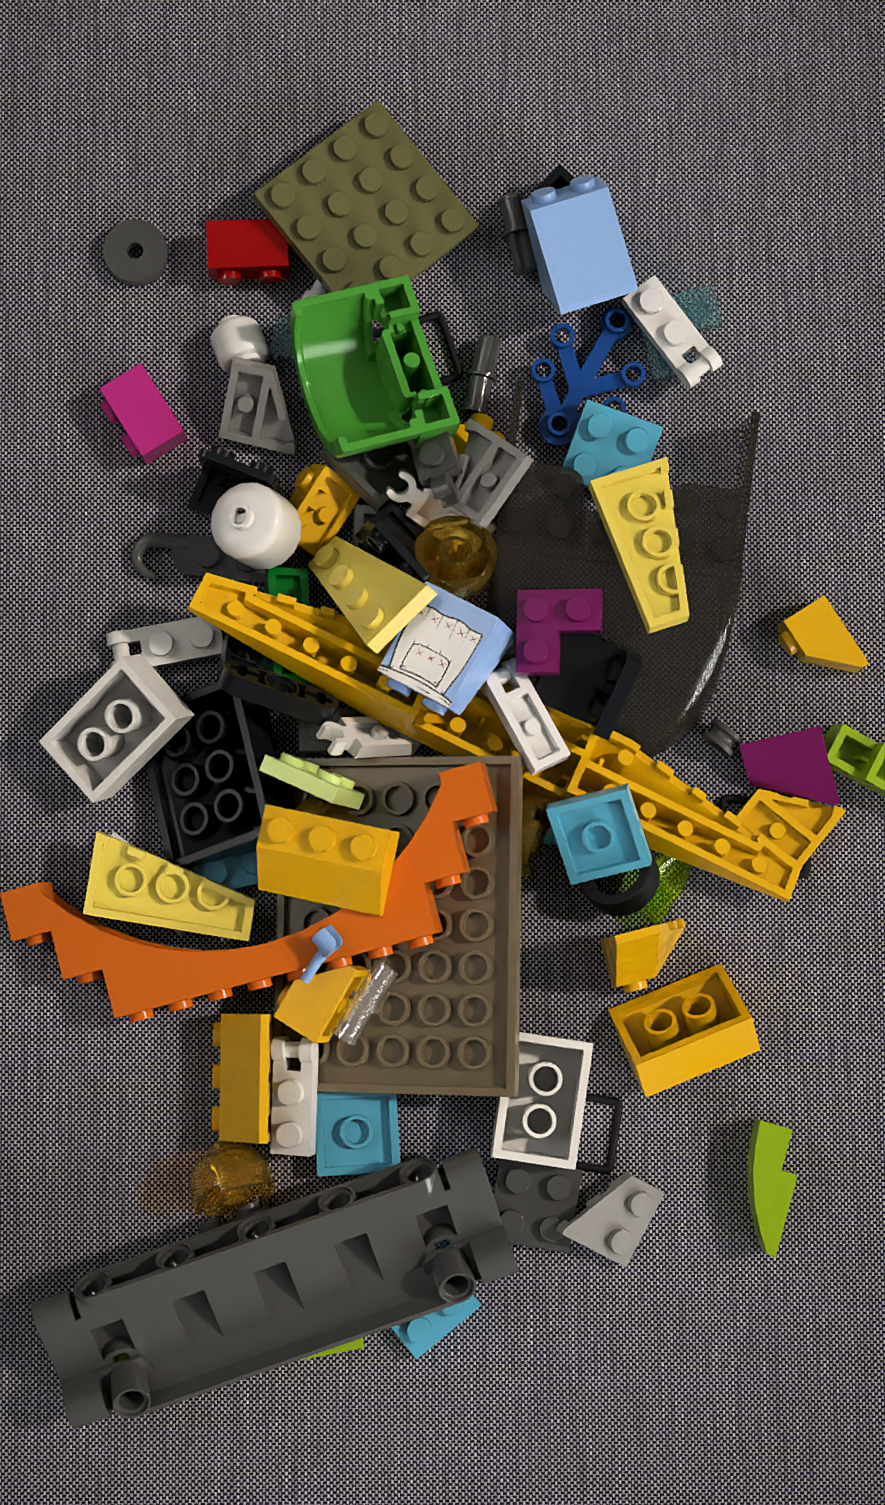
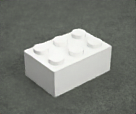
[39,654,195,803]
[490,1032,594,1170]

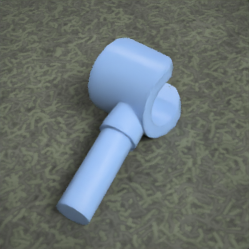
[300,925,342,983]

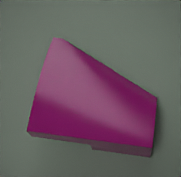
[739,726,840,805]

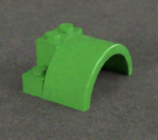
[290,275,460,458]

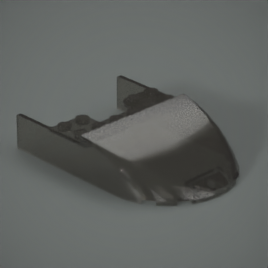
[485,380,760,758]

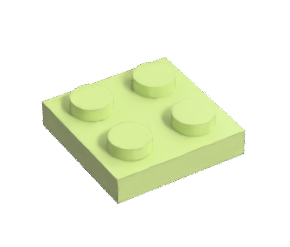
[259,752,365,810]

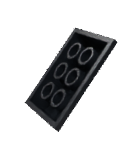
[145,682,291,868]

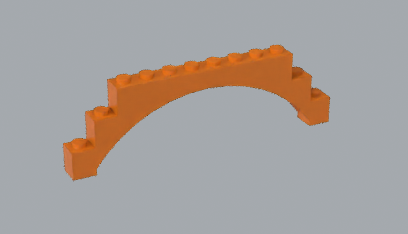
[0,761,498,1023]

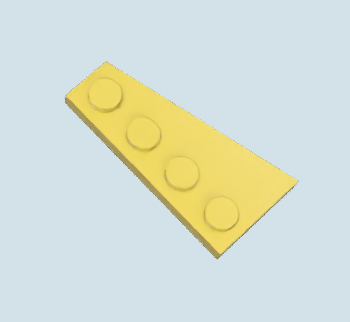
[588,457,690,634]
[307,536,437,654]
[83,831,256,941]

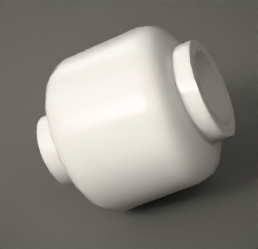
[211,315,269,374]

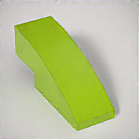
[824,723,885,797]
[747,1118,798,1257]

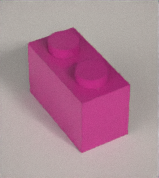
[99,363,187,465]

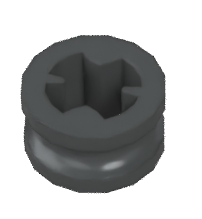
[701,719,742,757]

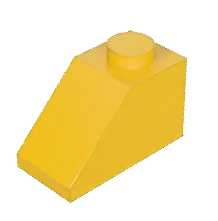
[777,595,870,673]
[274,965,369,1043]

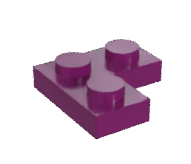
[516,589,603,675]

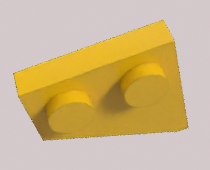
[736,789,846,865]

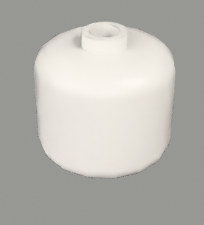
[211,483,302,569]

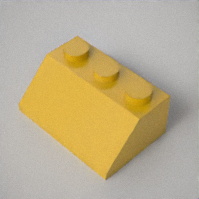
[256,804,400,916]
[608,963,761,1098]
[212,1013,273,1144]

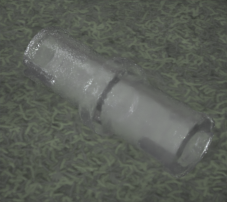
[331,959,398,1046]

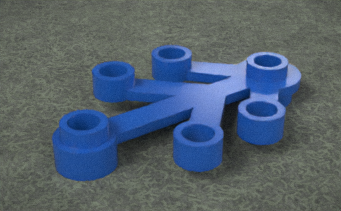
[530,307,646,447]

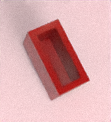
[206,219,290,285]

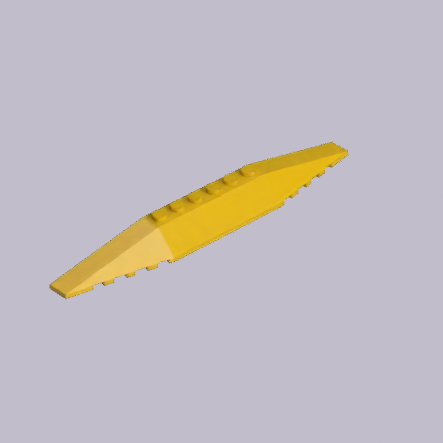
[187,573,803,902]

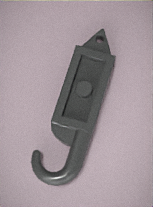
[131,532,294,585]

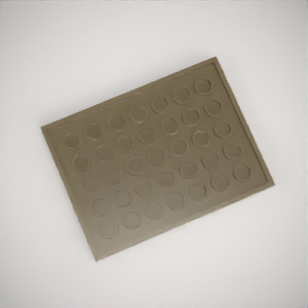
[272,756,523,1097]

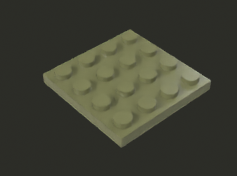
[252,100,479,293]

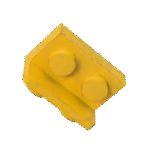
[288,464,360,558]

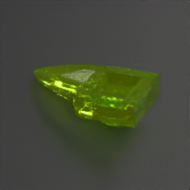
[637,854,691,925]

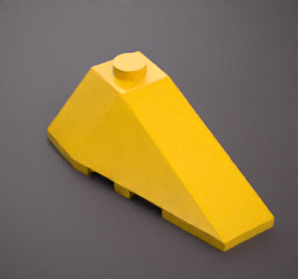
[600,918,686,994]

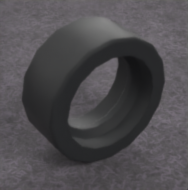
[578,852,660,916]

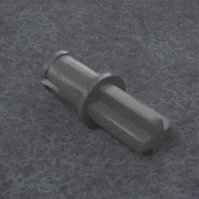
[498,193,536,275]
[461,334,502,415]

